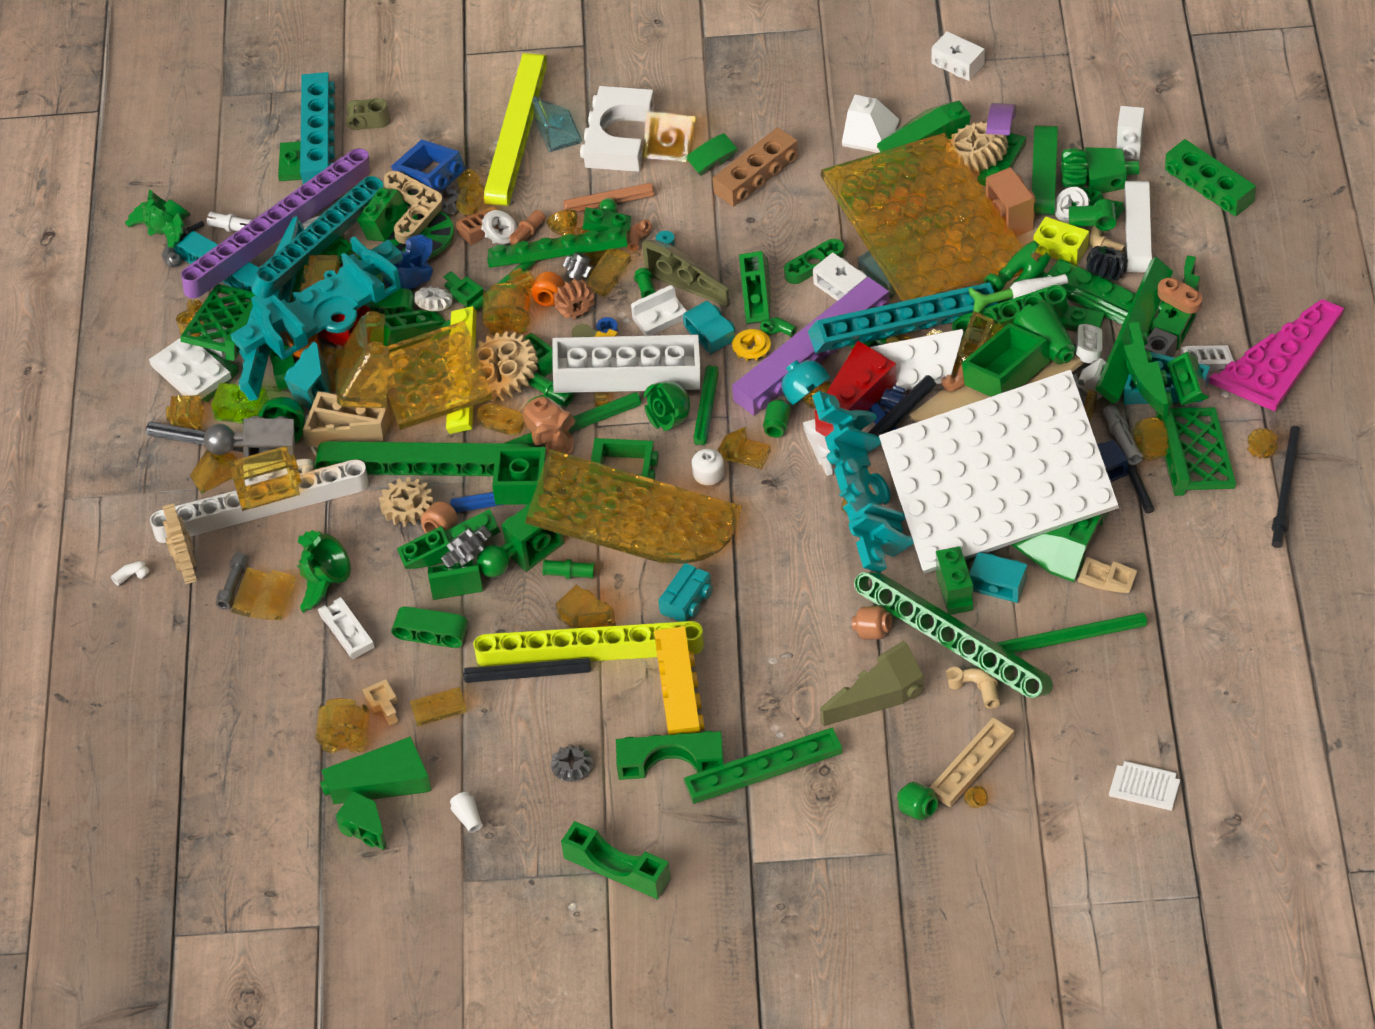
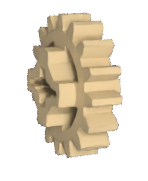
[379,477,434,527]

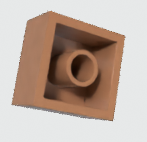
[986,167,1036,240]

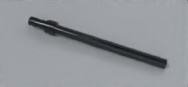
[1271,426,1300,548]

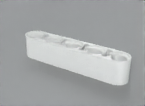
[1125,181,1152,273]

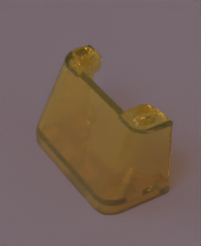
[334,311,389,408]

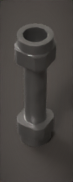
[215,553,249,610]

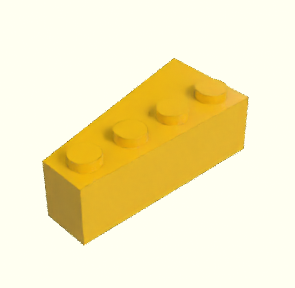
[654,626,705,735]

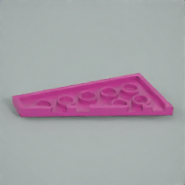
[1209,299,1344,412]

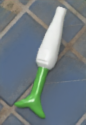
[969,274,1068,317]

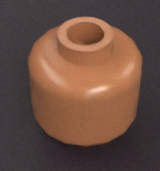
[421,501,458,533]
[852,606,892,640]

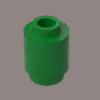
[763,400,791,438]

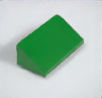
[1167,351,1210,405]

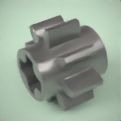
[563,252,594,281]

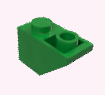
[335,791,387,850]

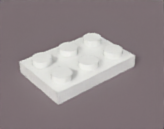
[149,338,231,405]

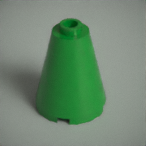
[1013,300,1075,364]

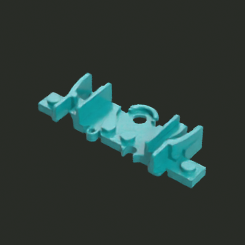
[231,236,403,360]
[812,391,914,573]

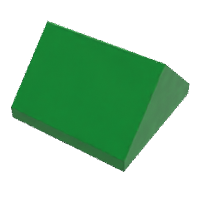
[428,559,483,600]

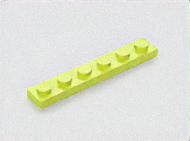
[446,306,477,434]

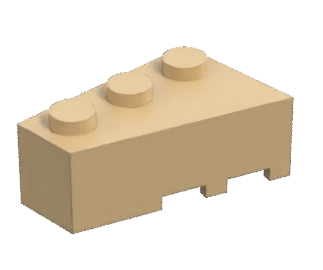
[303,391,391,447]

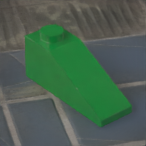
[739,251,770,324]
[370,309,446,354]

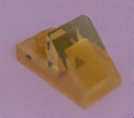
[717,427,771,469]

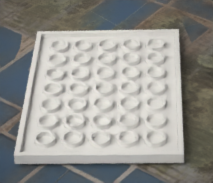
[879,370,1119,574]

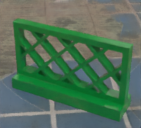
[180,284,255,361]
[1154,406,1236,496]

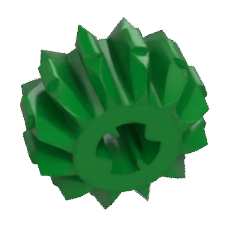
[1060,148,1088,187]

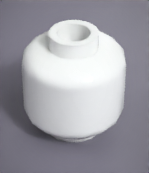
[692,449,725,485]

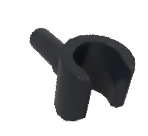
[180,221,204,241]

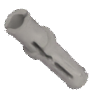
[1102,405,1143,465]

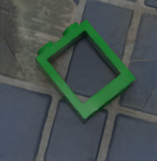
[588,438,659,495]

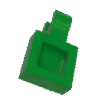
[443,271,484,307]

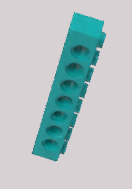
[808,282,998,354]

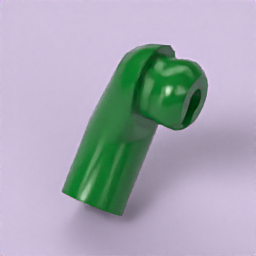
[760,317,797,337]

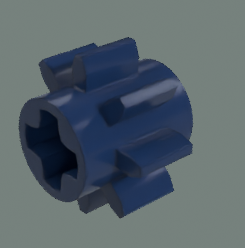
[880,385,906,414]

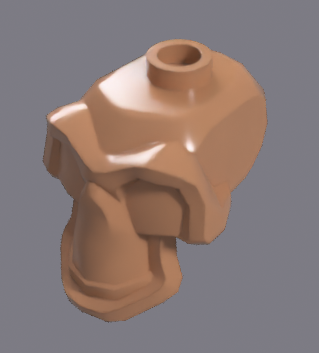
[522,396,575,460]

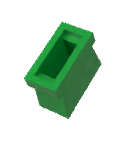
[935,546,973,615]

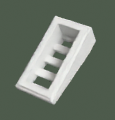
[1180,345,1234,371]

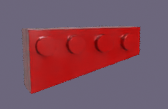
[814,341,897,437]

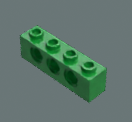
[1165,139,1256,217]

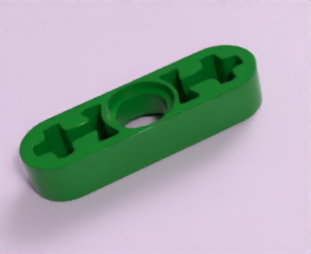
[784,239,844,284]

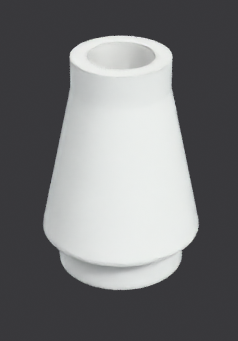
[450,792,483,833]

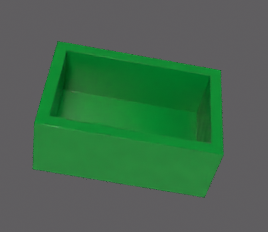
[962,323,1050,397]

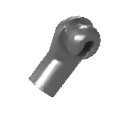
[161,242,181,268]

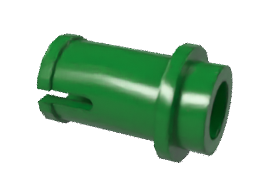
[634,268,656,298]

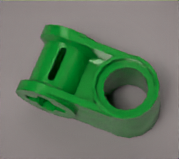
[269,345,295,391]

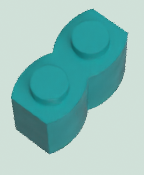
[683,300,736,354]

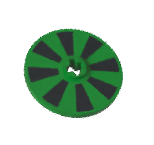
[387,212,454,259]

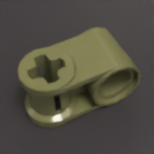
[346,98,391,130]

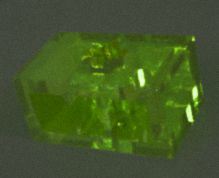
[211,383,268,424]

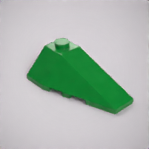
[877,100,971,159]

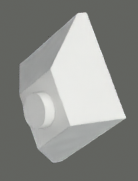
[842,95,899,154]

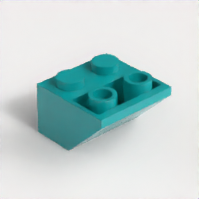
[284,342,331,410]

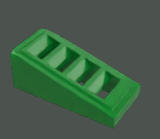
[525,333,553,377]

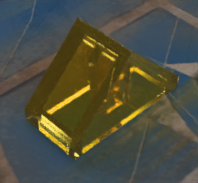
[190,450,244,494]

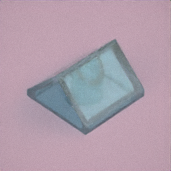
[532,96,582,152]

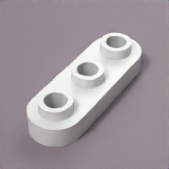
[1076,324,1102,363]

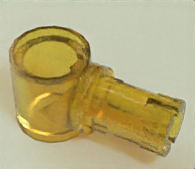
[176,299,202,337]

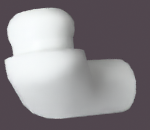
[111,561,149,586]

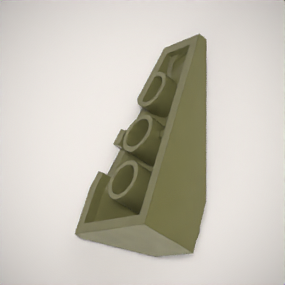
[642,240,730,307]
[820,640,924,726]

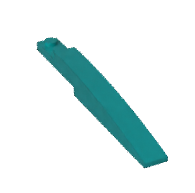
[239,216,304,401]

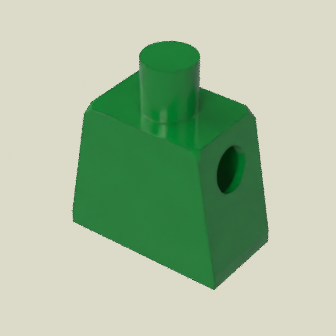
[1084,147,1139,194]

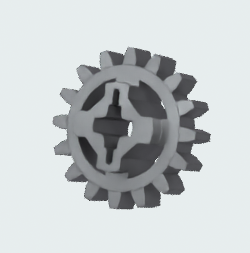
[441,525,491,568]

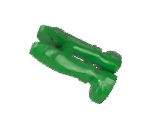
[984,240,1051,301]

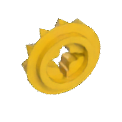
[732,329,771,362]

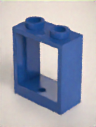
[391,139,466,193]

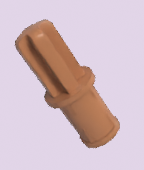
[509,210,546,245]

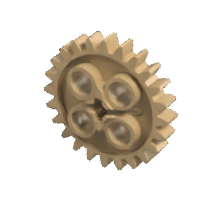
[474,331,539,402]
[162,503,197,585]

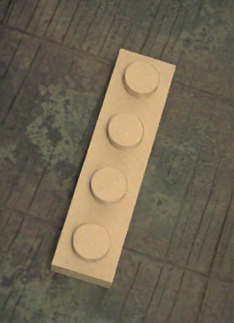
[930,718,1014,808]

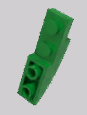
[1124,321,1172,417]
[397,509,501,569]

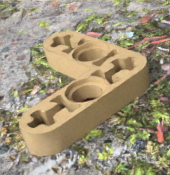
[384,171,443,244]

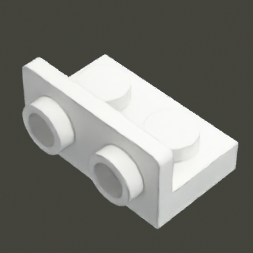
[631,285,686,336]

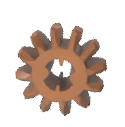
[553,278,595,319]

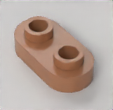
[1158,278,1202,314]

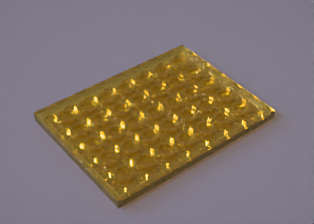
[820,133,1023,301]

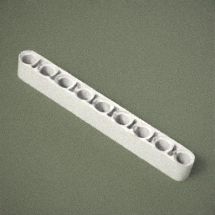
[150,460,369,543]

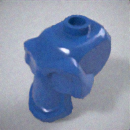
[382,235,434,290]

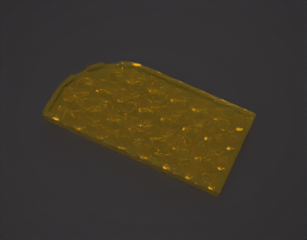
[525,449,742,564]

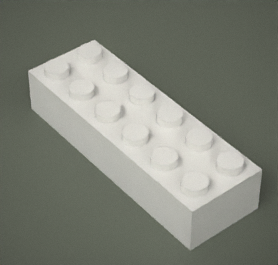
[553,335,700,393]

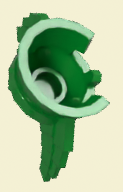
[124,189,191,248]
[297,530,351,613]

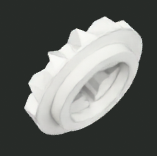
[1055,187,1090,224]
[481,210,517,245]
[414,286,452,311]

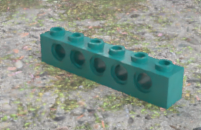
[300,72,335,184]

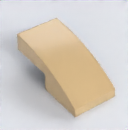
[1077,557,1137,593]

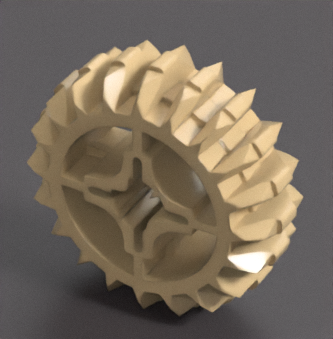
[945,120,1009,174]

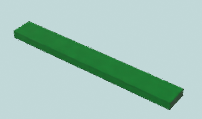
[1095,257,1173,404]

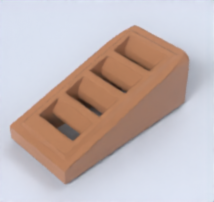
[456,207,499,246]

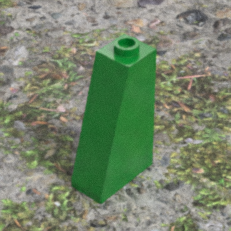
[320,736,431,804]

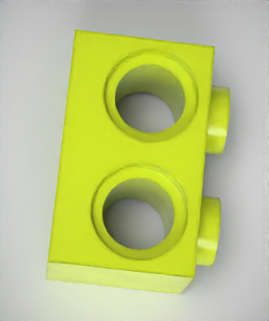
[1033,216,1089,266]

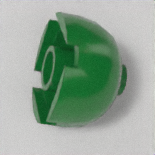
[644,381,690,431]
[258,396,306,443]

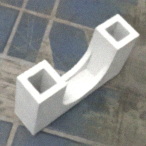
[580,86,655,172]

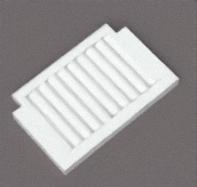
[1109,761,1180,811]

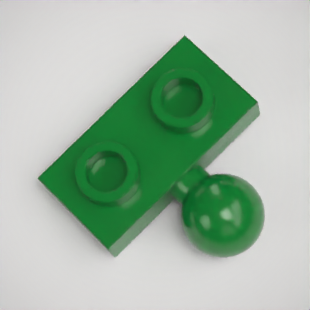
[582,198,631,234]

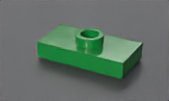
[278,141,302,181]
[1059,305,1105,331]

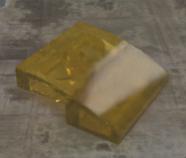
[231,567,297,620]

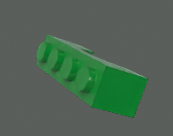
[616,731,724,780]
[561,821,671,900]

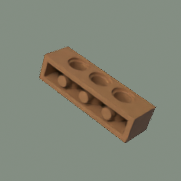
[712,127,798,207]

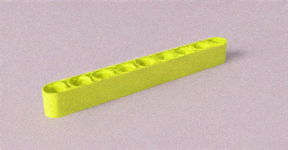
[484,53,547,206]
[473,621,704,666]

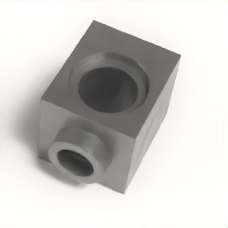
[1144,327,1177,357]

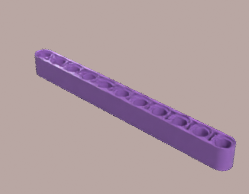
[181,148,370,298]

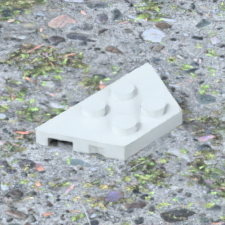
[870,329,964,390]

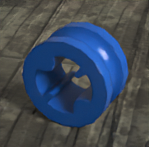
[596,317,619,333]

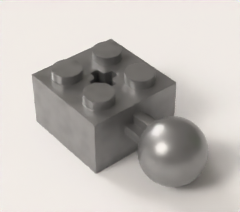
[204,416,295,466]

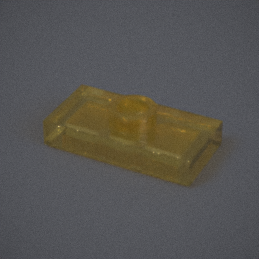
[410,687,467,727]

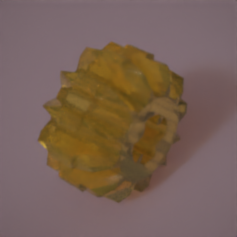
[1133,417,1169,460]

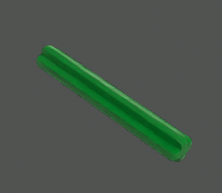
[694,365,719,446]

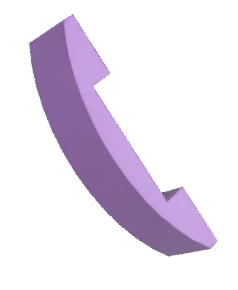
[986,103,1016,135]

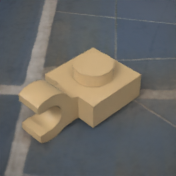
[362,679,399,726]

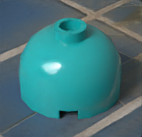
[781,360,831,406]

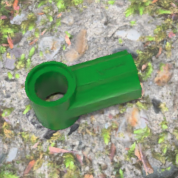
[1068,199,1116,231]

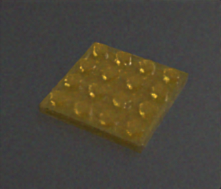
[373,321,493,430]

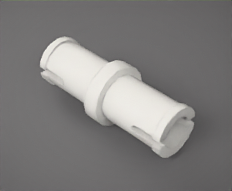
[207,212,253,232]

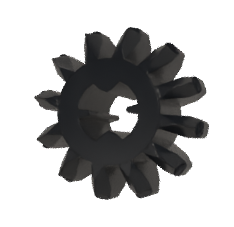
[1086,245,1128,280]

